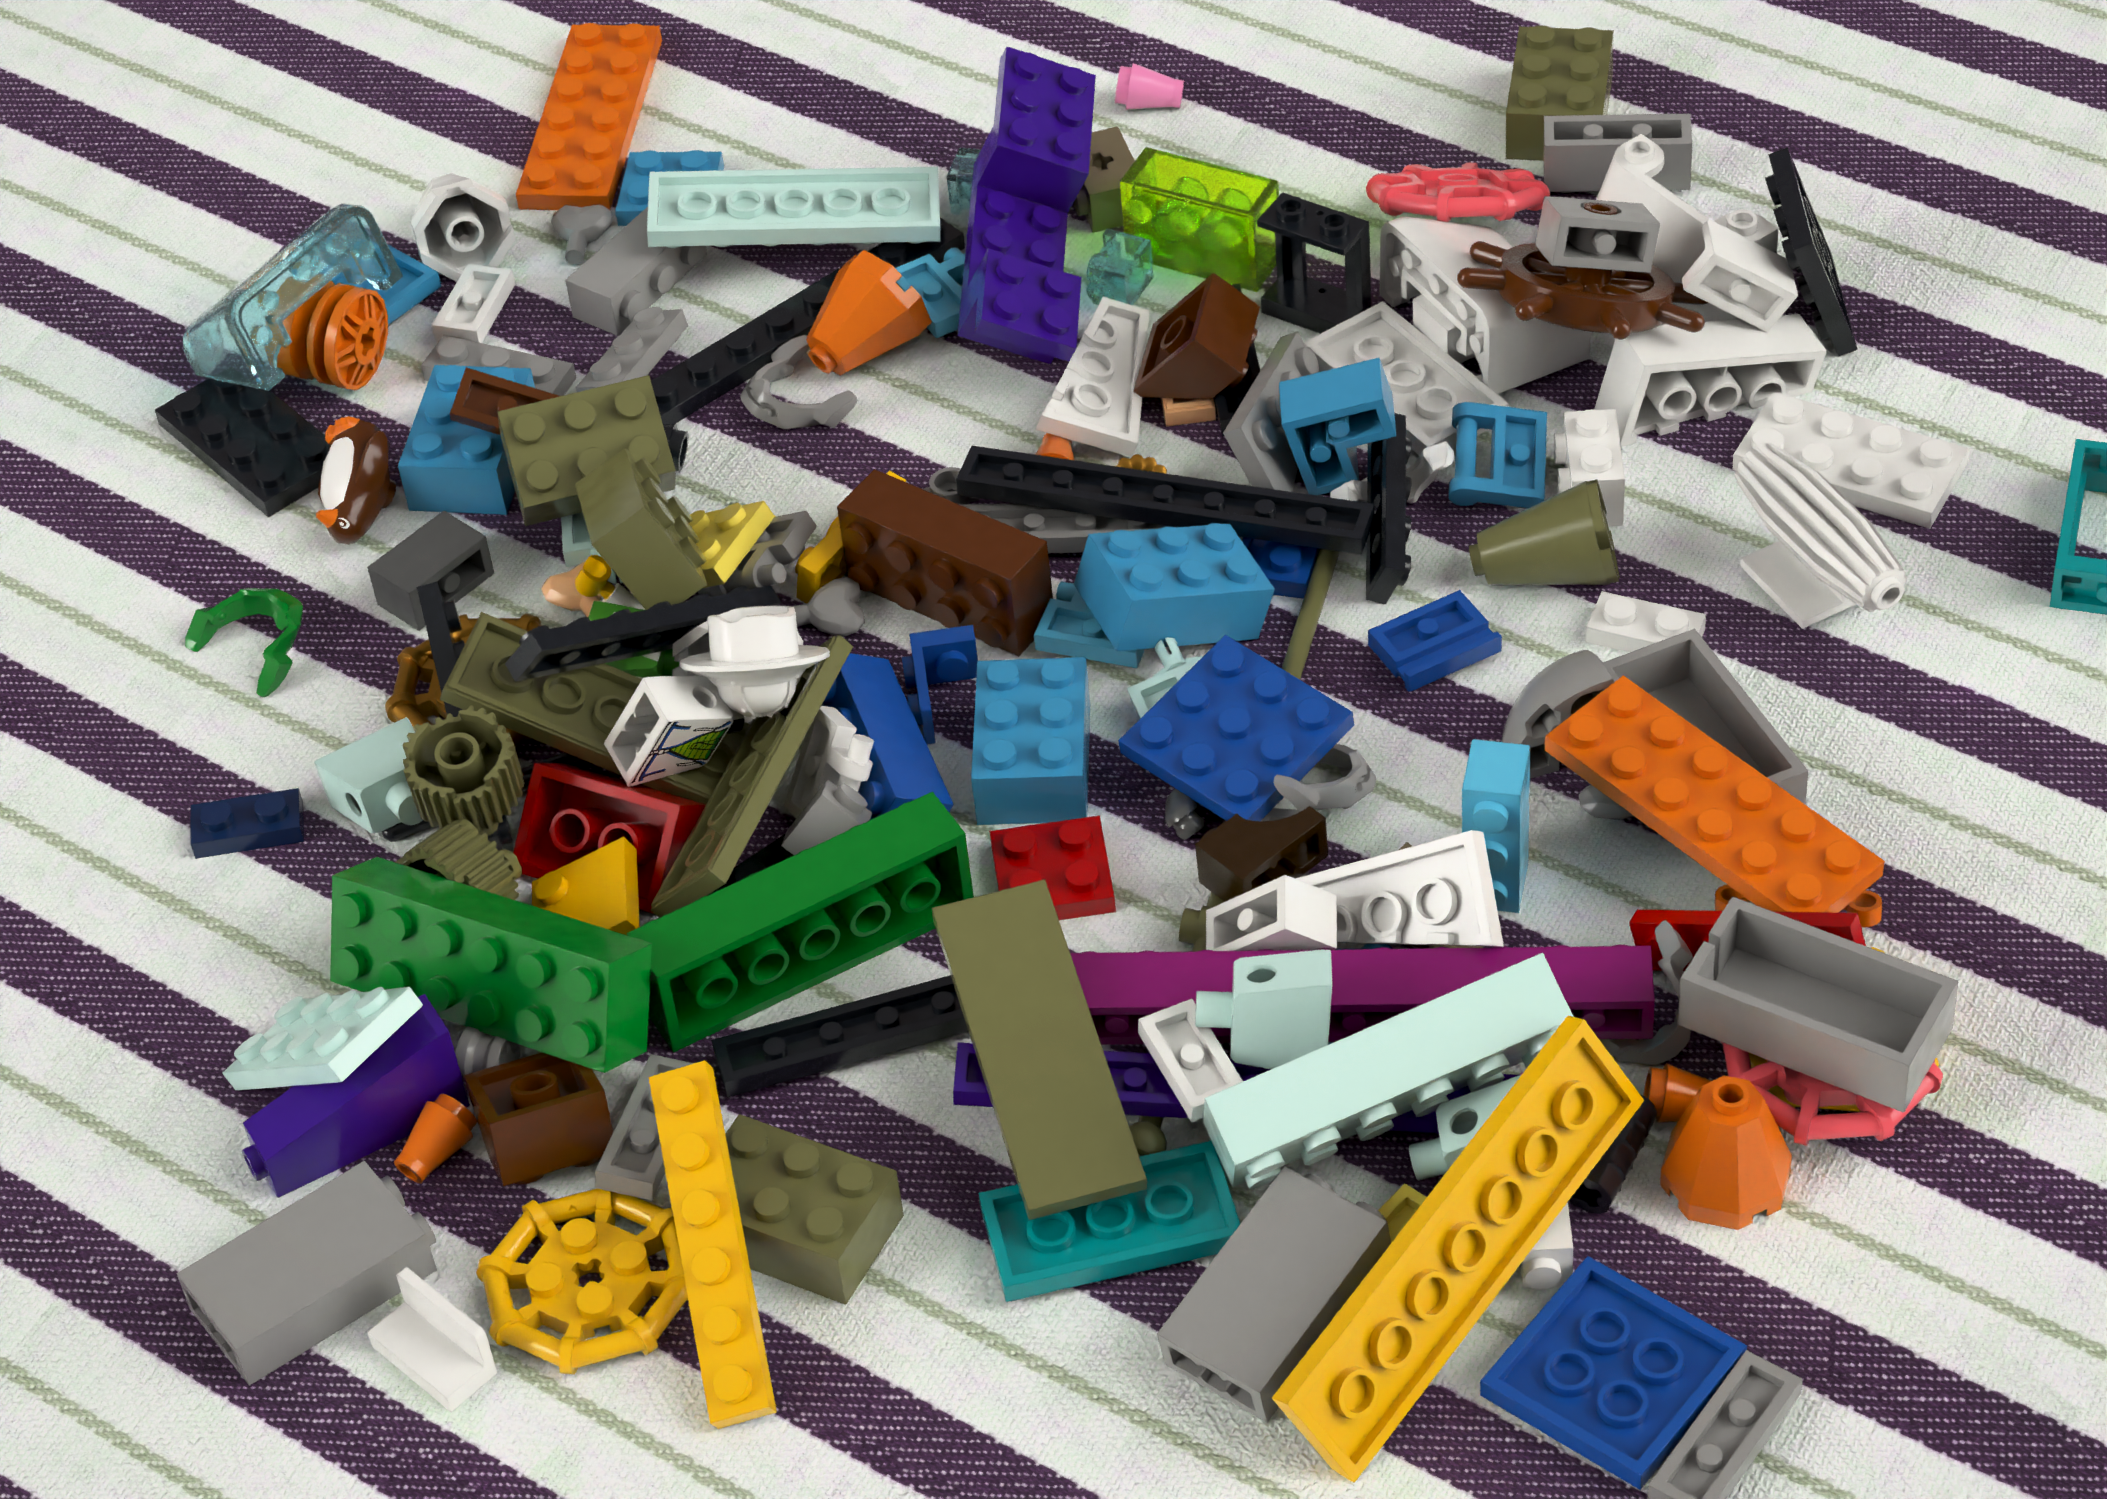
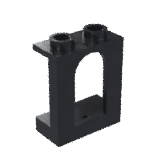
[1257,192,1371,334]

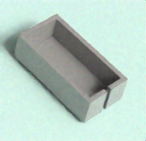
[1603,628,1808,805]
[1678,896,1959,1113]

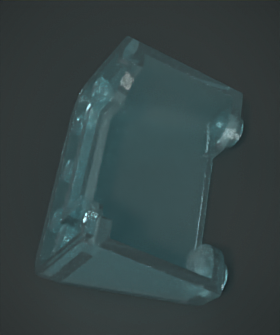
[183,204,403,391]

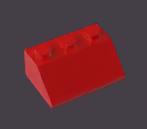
[513,763,706,914]

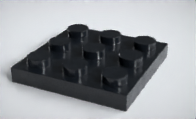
[1765,147,1858,357]

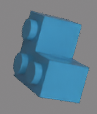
[1279,358,1396,496]

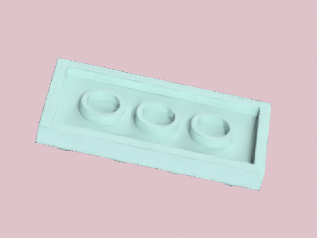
[222,987,423,1091]

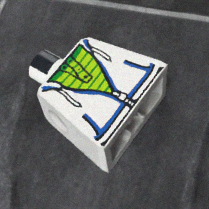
[604,675,745,787]

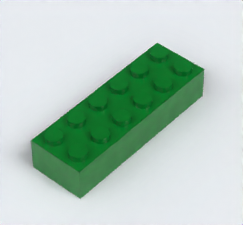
[627,791,974,1053]
[330,857,652,1073]

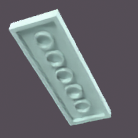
[647,167,940,248]

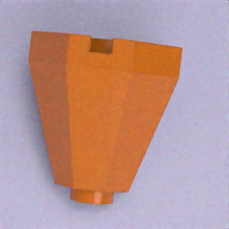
[806,250,932,375]
[1660,1075,1792,1230]

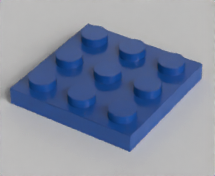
[1118,635,1354,821]
[1480,1256,1747,1490]

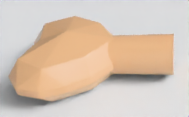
[541,561,602,617]

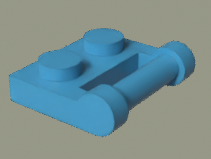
[1449,402,1547,508]

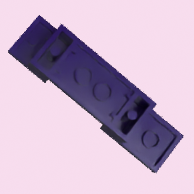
[957,46,1096,364]

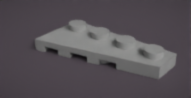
[1223,331,1319,492]

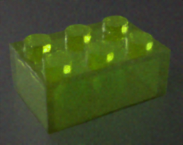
[1120,147,1279,292]

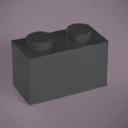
[367,511,494,631]

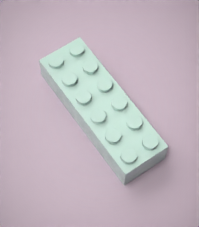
[1203,953,1573,1189]

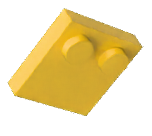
[532,837,640,935]

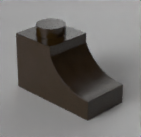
[1195,806,1328,902]

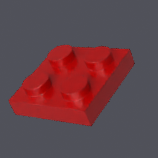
[989,815,1116,920]

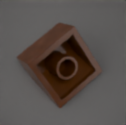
[1133,273,1260,399]
[463,1052,613,1186]

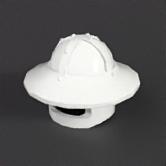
[680,606,830,719]

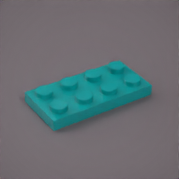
[978,1141,1240,1302]

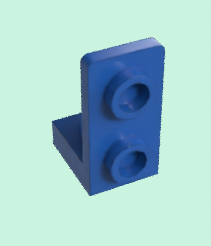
[902,625,978,745]

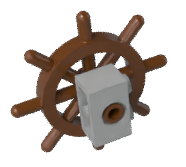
[1457,196,1708,340]

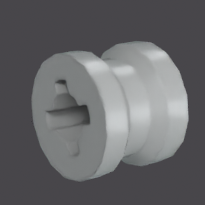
[455,1026,521,1082]

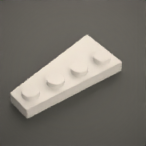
[1035,297,1150,457]
[1295,830,1504,947]

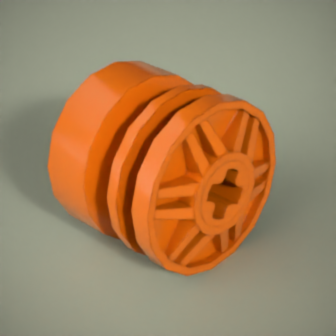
[262,273,388,390]

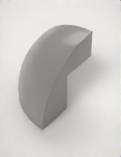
[1501,650,1614,778]

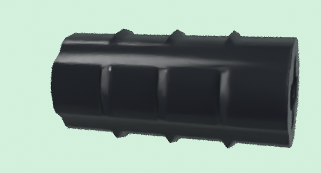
[1569,1094,1657,1214]

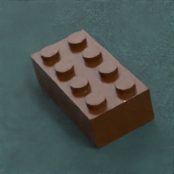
[837,469,1053,657]

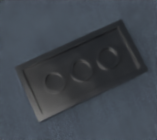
[155,363,330,517]

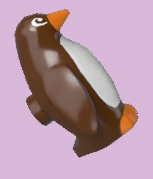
[316,416,396,545]

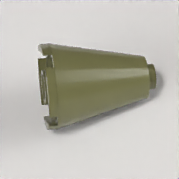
[1469,479,1620,585]

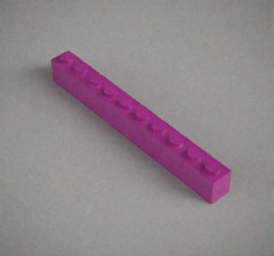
[1070,944,1655,1045]

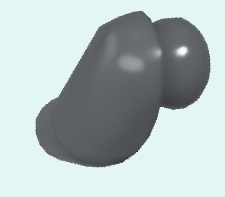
[1165,789,1204,840]

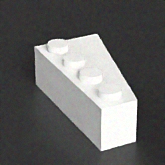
[1594,314,1827,447]

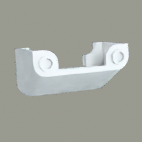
[1596,134,1779,325]
[1380,217,1593,394]

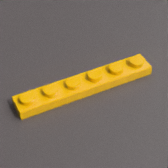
[648,1060,777,1429]

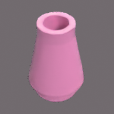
[1115,63,1184,109]

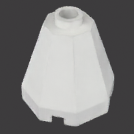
[411,173,516,282]

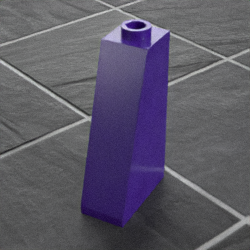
[242,994,470,1198]

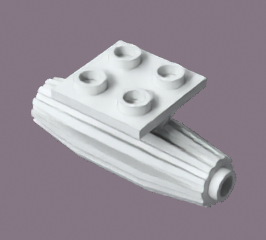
[1735,443,1907,629]

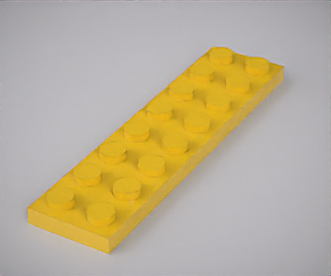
[1272,1015,1645,1483]

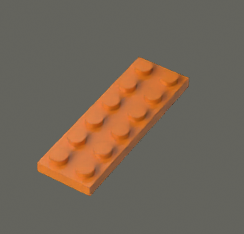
[516,23,662,210]
[1545,675,1885,913]

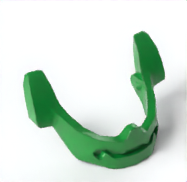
[185,588,303,697]

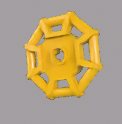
[476,1188,688,1374]

